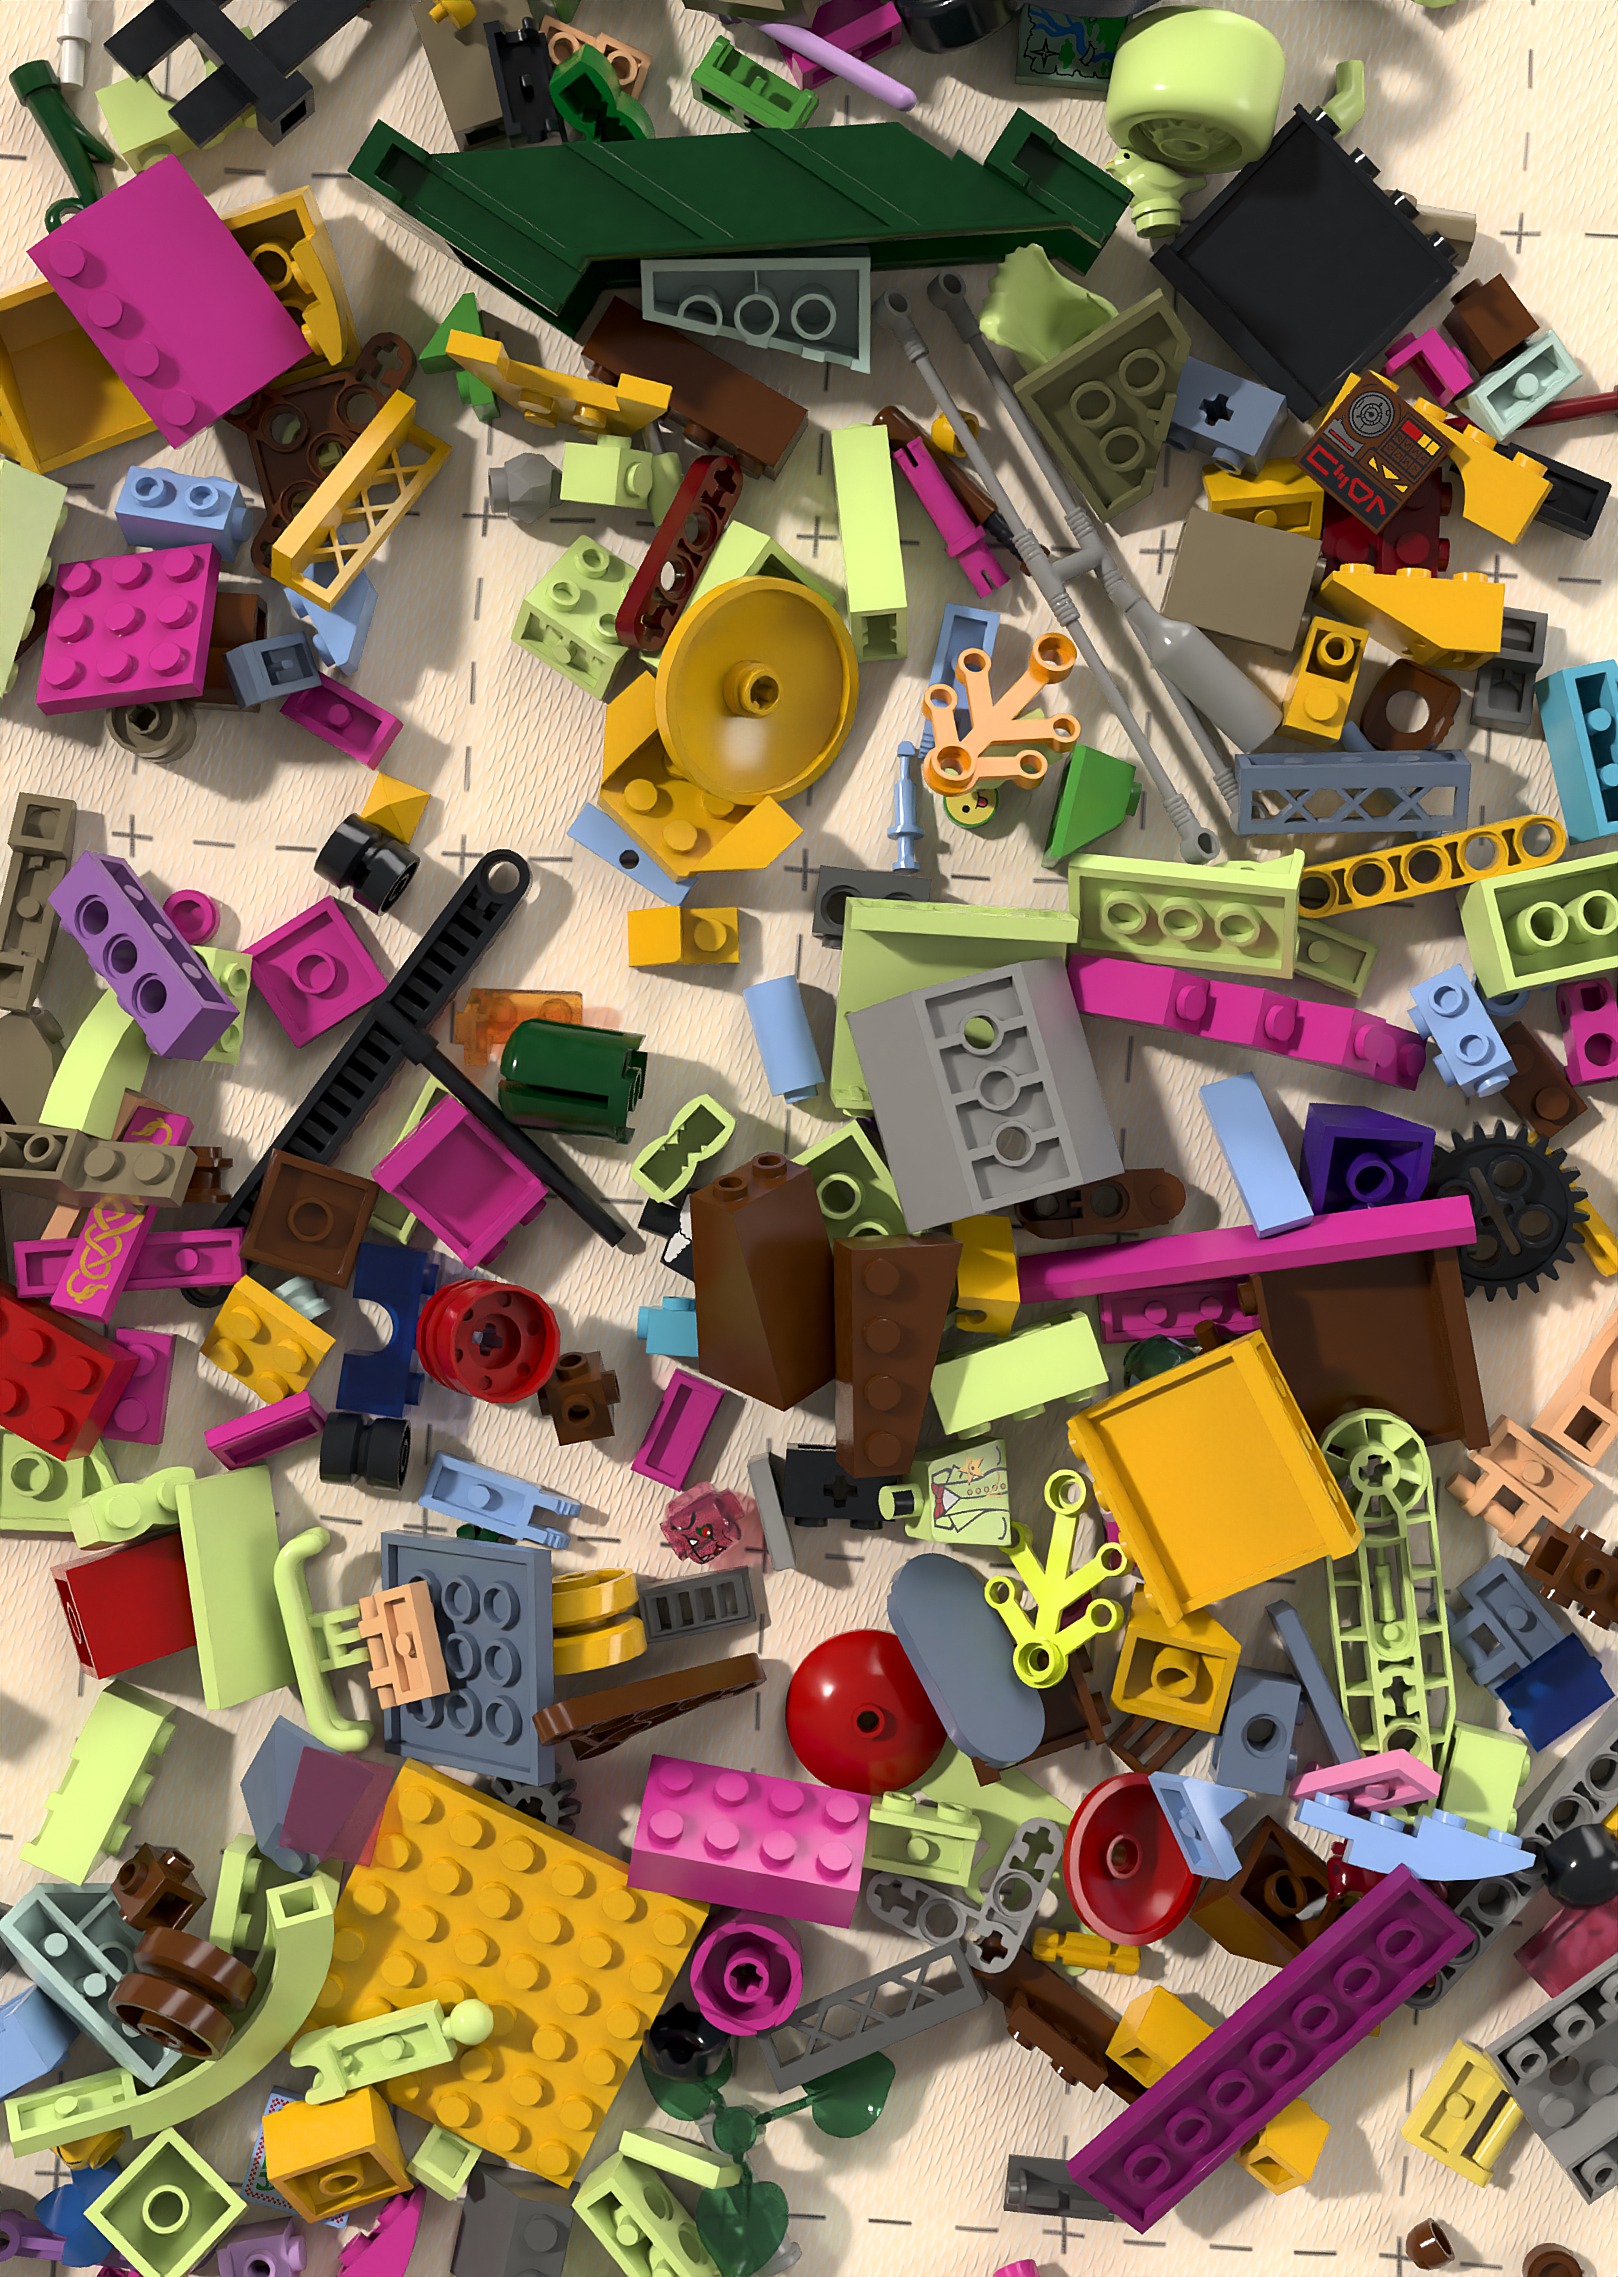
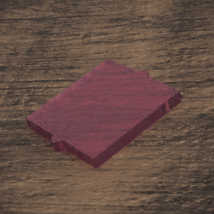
[278,1746,396,1867]

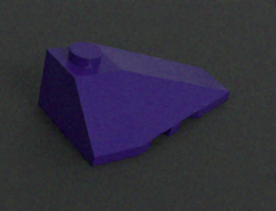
[1299,1103,1436,1216]

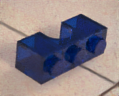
[336,1240,442,1419]

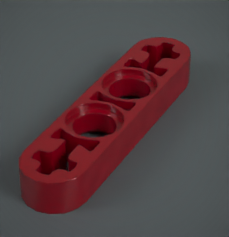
[615,455,743,651]

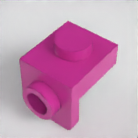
[1378,327,1473,409]

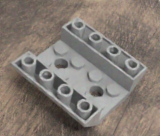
[846,956,1125,1234]
[1483,1952,1618,2205]

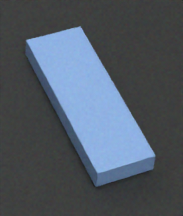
[1199,1071,1314,1239]

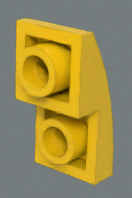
[290,232,348,366]

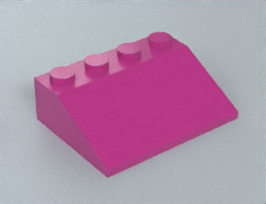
[26,153,314,450]

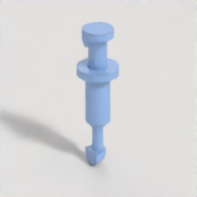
[887,741,924,874]

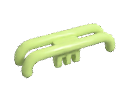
[274,1527,376,1753]

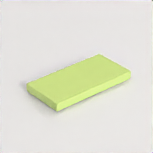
[174,1464,298,1710]

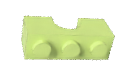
[95,25,257,174]

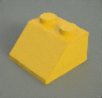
[262,2084,414,2224]

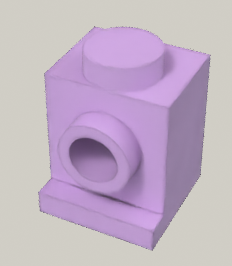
[215,2216,307,2277]

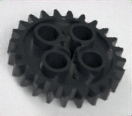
[1412,1119,1590,1302]

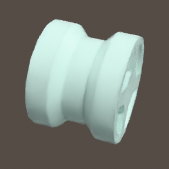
[271,1275,332,1322]

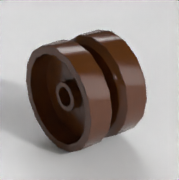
[107,1926,258,2061]

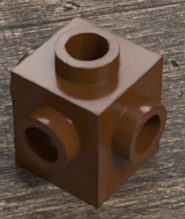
[537,1351,621,1446]
[110,1842,207,1932]

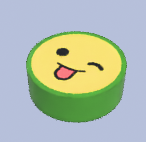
[943,788,999,829]

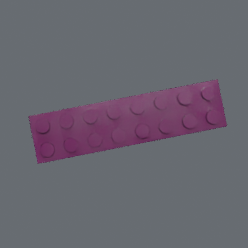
[1065,1863,1477,2235]

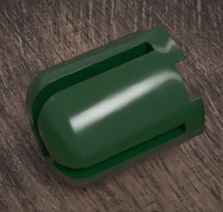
[498,1017,648,1145]

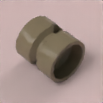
[106,699,197,764]

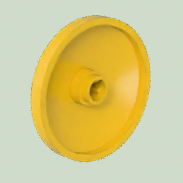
[655,575,859,806]

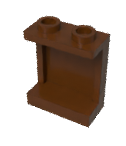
[970,1632,1112,1787]

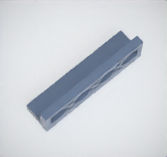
[1235,749,1471,835]

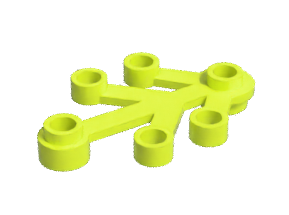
[984,1469,1134,1689]

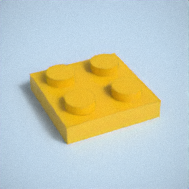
[199,1274,337,1404]

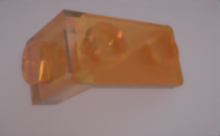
[454,988,583,1066]

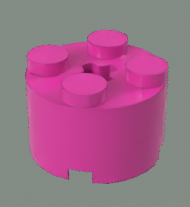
[690,1906,803,2036]

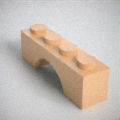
[1530,1306,1618,1468]

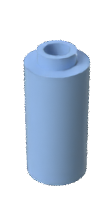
[742,975,826,1104]

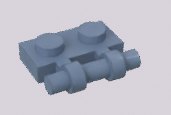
[1426,1554,1573,1700]

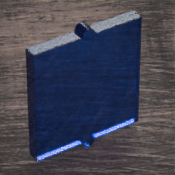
[1495,1632,1615,1753]

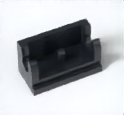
[483,17,568,148]

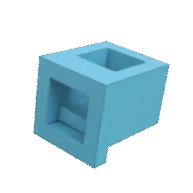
[637,1296,699,1357]

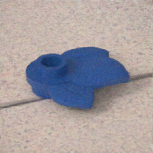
[34,2157,122,2268]

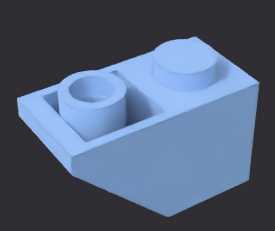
[284,536,378,676]

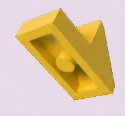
[627,906,740,967]

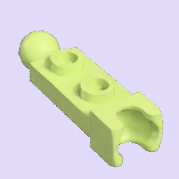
[290,1999,494,2105]

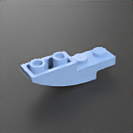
[1294,1792,1536,1881]

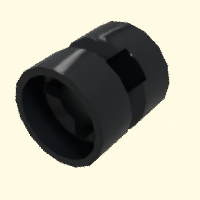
[314,813,420,917]
[319,1411,411,1492]

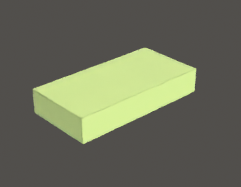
[619,2127,744,2189]

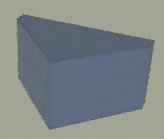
[221,631,322,710]

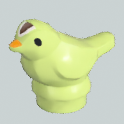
[1105,147,1207,239]

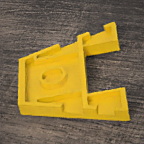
[445,329,673,441]

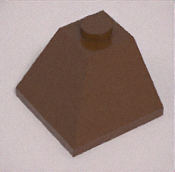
[1189,1815,1346,1968]

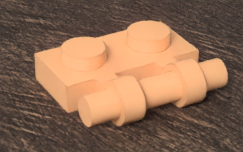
[1444,1414,1595,1555]
[358,1580,450,1710]

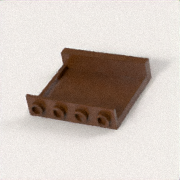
[1236,1246,1491,1460]

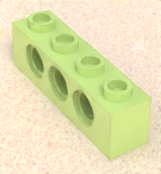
[572,2151,739,2277]

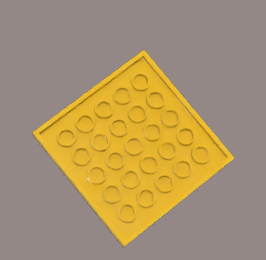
[282,1757,711,2189]

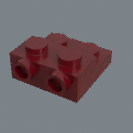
[1318,467,1453,583]

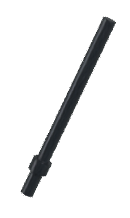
[371,999,627,1248]

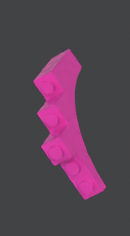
[1067,953,1428,1091]

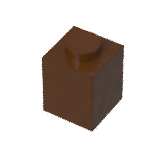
[1442,273,1540,376]

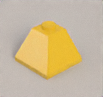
[1108,1582,1241,1734]

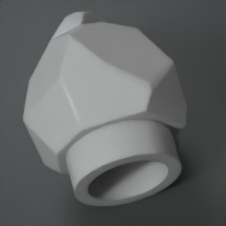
[488,453,565,524]

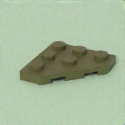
[1013,288,1192,524]

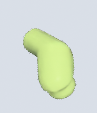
[1321,60,1366,139]

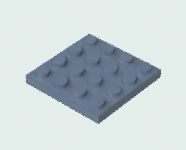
[381,1529,555,1786]

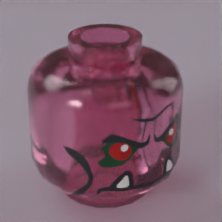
[659,1481,746,1565]

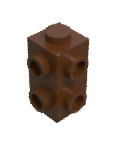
[1522,1522,1618,1631]

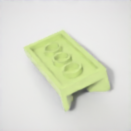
[1068,848,1305,979]

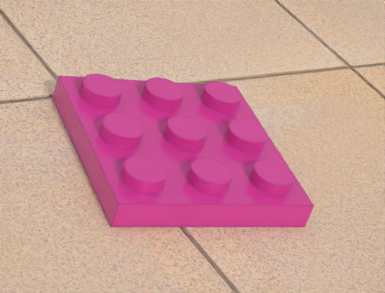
[35,543,222,716]

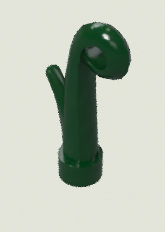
[9,59,116,234]

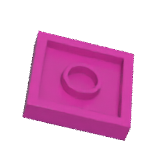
[241,895,389,1049]

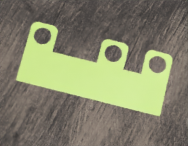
[895,1735,1114,1976]

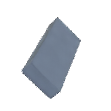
[1265,1599,1362,1765]

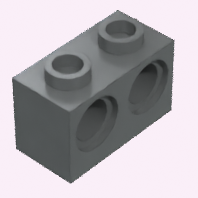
[812,865,932,950]

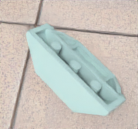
[0,1883,183,2088]

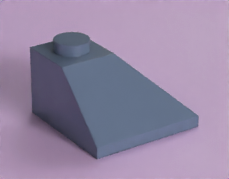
[240,1715,375,1880]

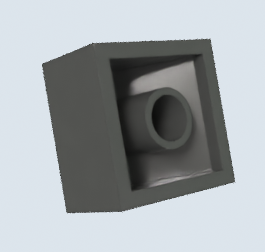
[450,2161,581,2277]

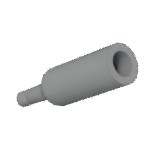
[1108,580,1284,754]

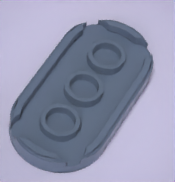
[887,1553,1045,1768]

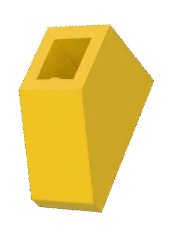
[1274,616,1370,749]

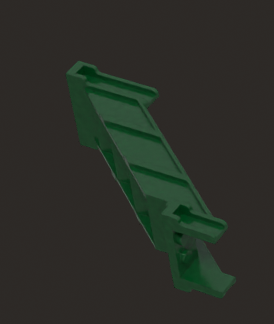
[347,107,1135,340]

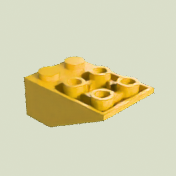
[1312,564,1505,672]

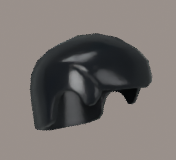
[1541,1823,1618,1910]
[642,2002,731,2084]

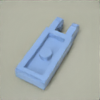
[918,602,1001,759]
[418,1450,582,1550]

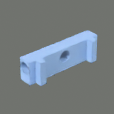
[566,802,699,906]

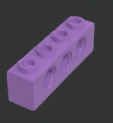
[48,850,240,1061]

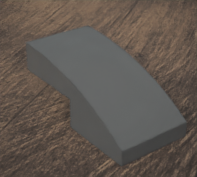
[1470,607,1548,733]

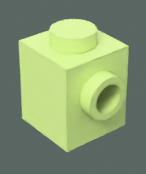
[560,434,653,510]

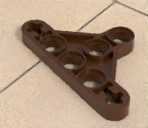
[223,332,417,580]
[532,1652,767,1761]

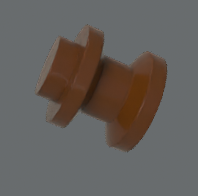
[183,1146,233,1203]

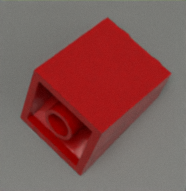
[50,1527,197,1680]

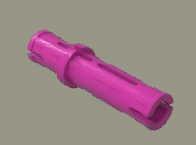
[890,436,1010,599]

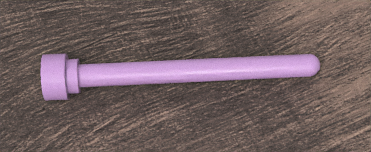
[706,12,916,112]

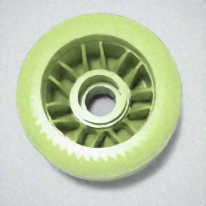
[1105,5,1286,174]

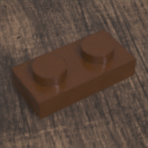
[1499,1021,1588,1138]

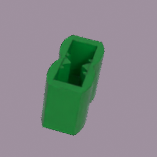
[549,43,656,143]

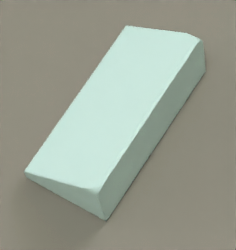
[1454,329,1583,443]

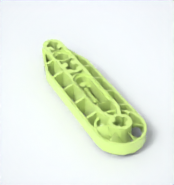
[1317,1408,1457,1826]

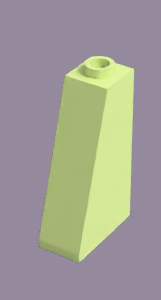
[831,423,908,663]

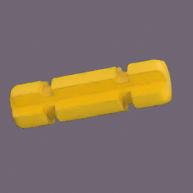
[1031,1926,1141,1976]

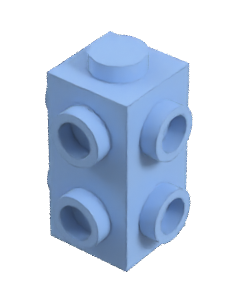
[114,466,253,562]
[1407,963,1518,1098]

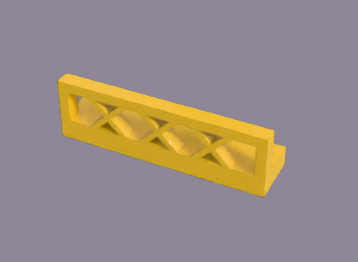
[271,389,452,612]

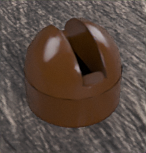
[1406,2218,1455,2271]

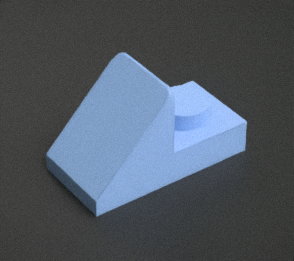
[1148,1771,1248,1881]

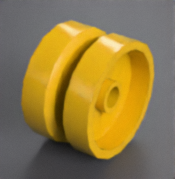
[552,1568,648,1675]

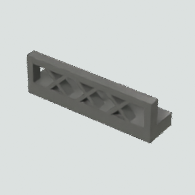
[755,1938,989,2094]

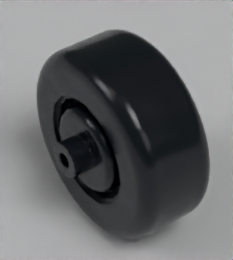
[895,0,1025,54]

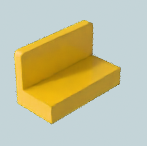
[1202,456,1324,539]

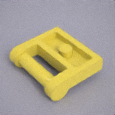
[1400,2038,1524,2188]

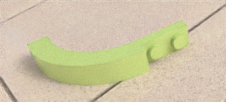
[4,1875,334,2158]

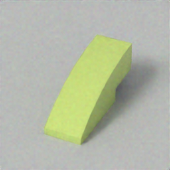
[39,987,151,1141]

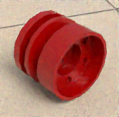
[416,1278,561,1403]

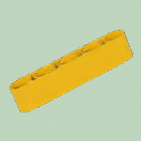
[1298,814,1566,918]

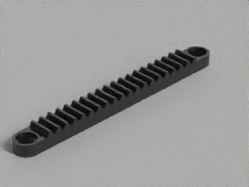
[180,849,533,1308]

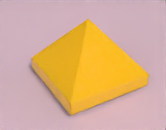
[360,772,431,845]

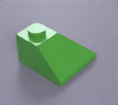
[1041,744,1142,869]

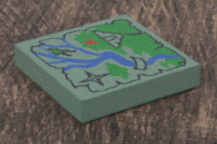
[1015,4,1133,92]

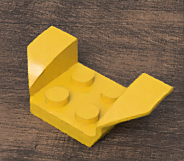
[597,670,804,883]

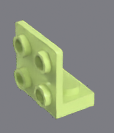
[510,535,667,701]
[209,1833,346,1956]

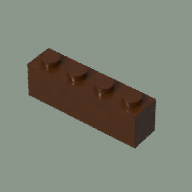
[581,295,809,482]

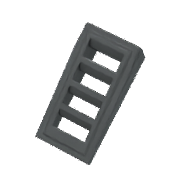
[637,1565,757,1644]

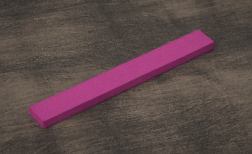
[1018,1195,1477,1304]

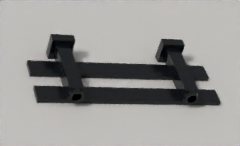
[103,0,374,150]

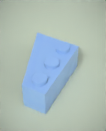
[0,1983,81,2103]

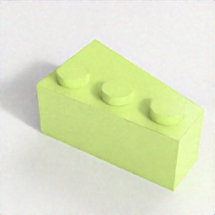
[18,1679,177,1886]

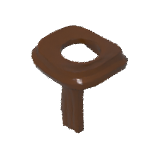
[1360,658,1461,751]

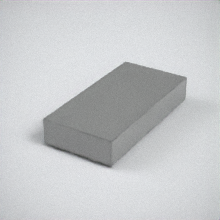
[747,1452,797,1572]

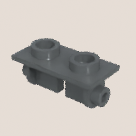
[1003,2154,1116,2222]

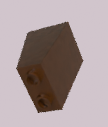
[689,1152,835,1412]

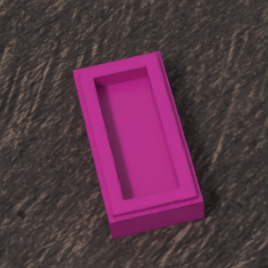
[630,1367,727,1492]
[204,1390,328,1471]

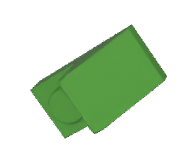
[418,292,501,421]

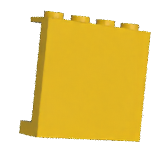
[1067,1329,1363,1628]

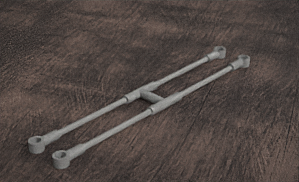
[872,269,1269,866]

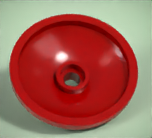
[785,1628,948,1796]
[1063,1772,1203,1946]

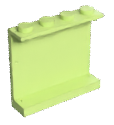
[830,897,1079,1118]

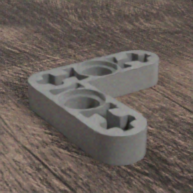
[866,1817,1064,1973]

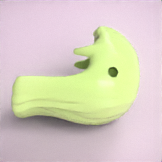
[977,243,1119,374]

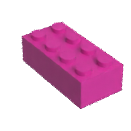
[626,1754,872,1929]

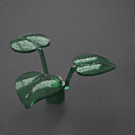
[639,2045,896,2277]

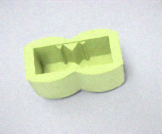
[630,1094,738,1203]
[67,1466,197,1551]

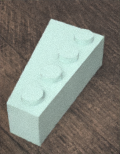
[641,246,870,374]

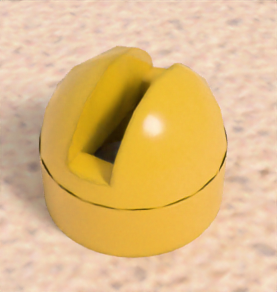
[931,409,979,458]

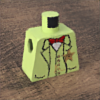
[879,1435,1011,1546]

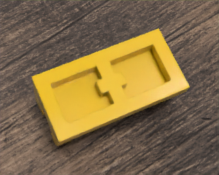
[947,1214,1021,1338]

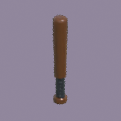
[872,405,1050,577]

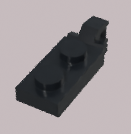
[1449,442,1612,541]

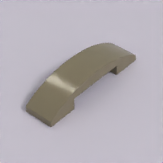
[0,792,77,1014]

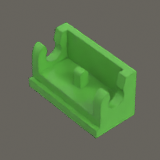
[691,35,819,132]

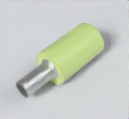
[640,419,695,531]

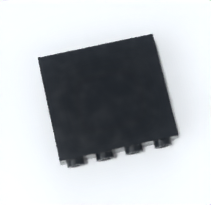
[1149,103,1460,424]

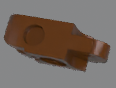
[1014,1168,1186,1240]

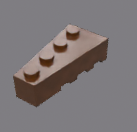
[833,1232,963,1479]

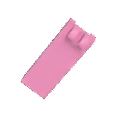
[1288,1748,1442,1817]

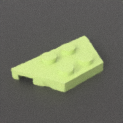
[0,1425,120,1532]

